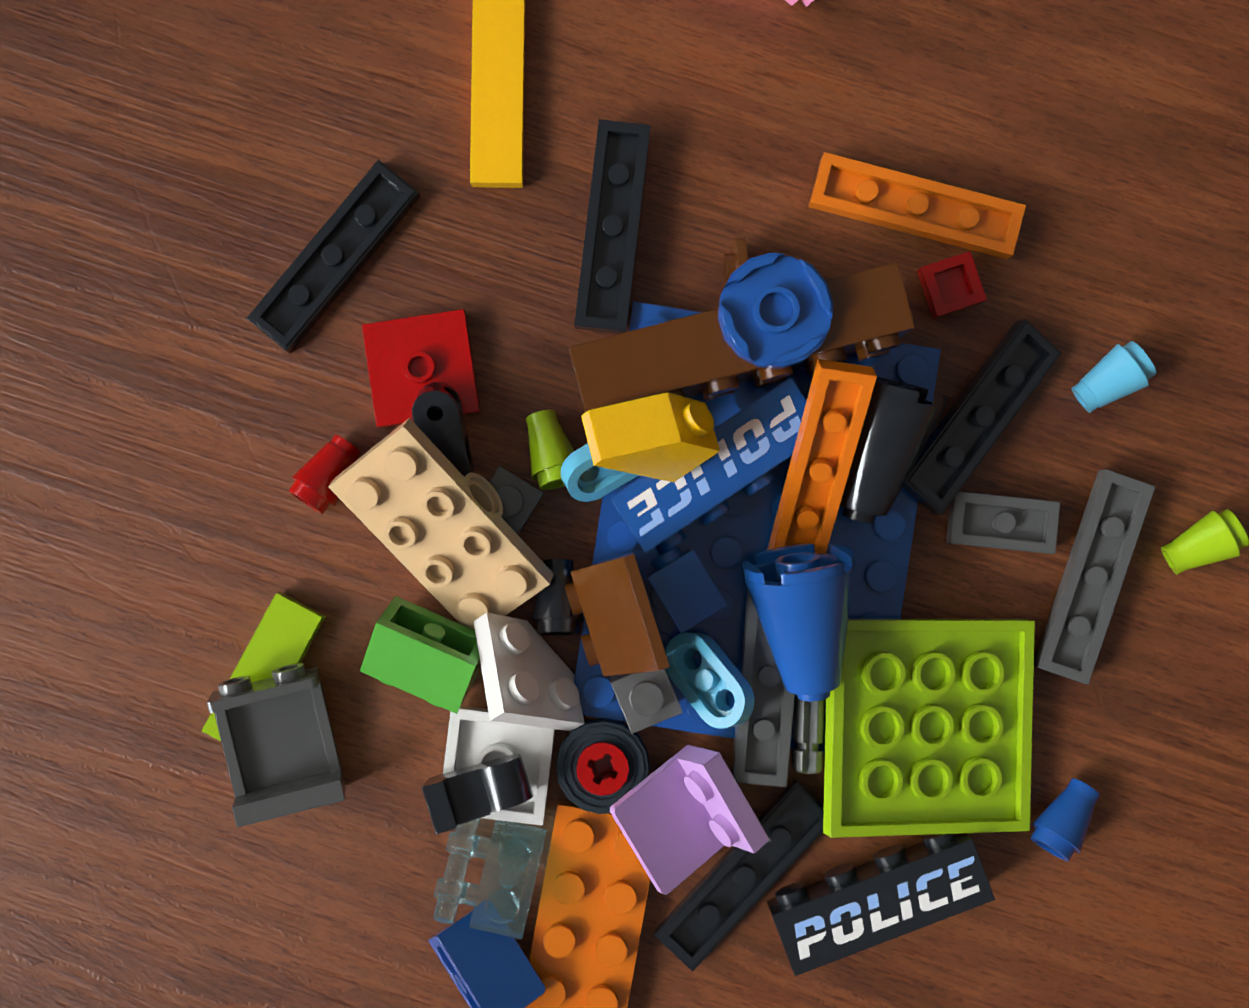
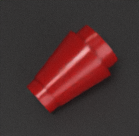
[288,434,361,515]

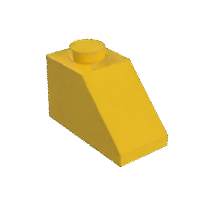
[581,392,720,482]

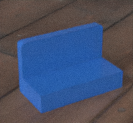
[428,901,545,1008]

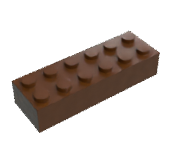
[568,262,915,412]

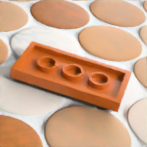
[525,800,650,1008]

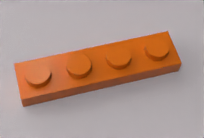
[808,152,1026,259]
[767,359,877,554]

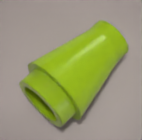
[525,409,575,490]
[1161,509,1249,575]

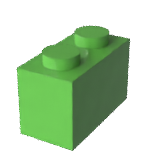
[360,596,481,714]

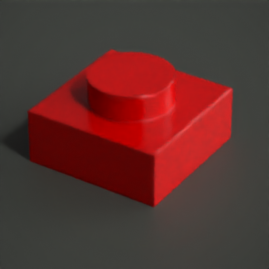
[916,251,987,320]

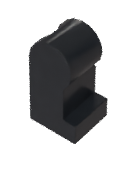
[412,382,474,476]
[421,754,534,835]

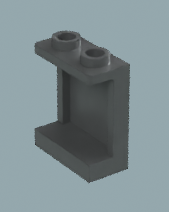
[207,663,346,828]

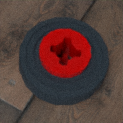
[556,718,650,814]

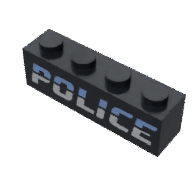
[766,833,995,976]

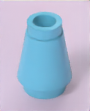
[1071,341,1157,413]

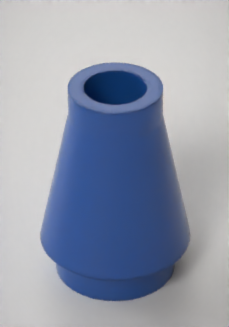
[1030,778,1100,862]

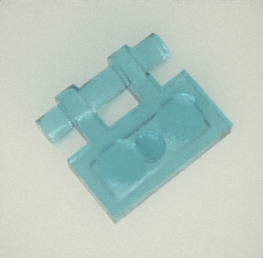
[433,818,547,939]

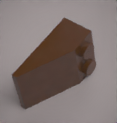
[565,552,670,677]

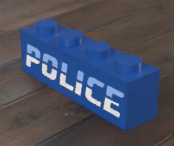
[610,378,806,555]

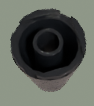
[840,376,948,523]

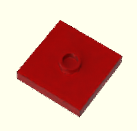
[361,309,481,428]

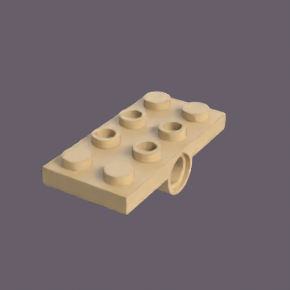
[328,418,554,630]

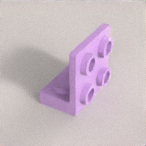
[610,745,769,895]

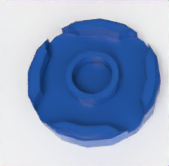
[718,252,834,369]

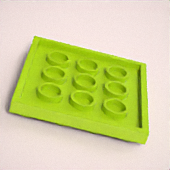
[823,618,1035,838]

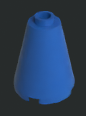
[742,544,855,702]

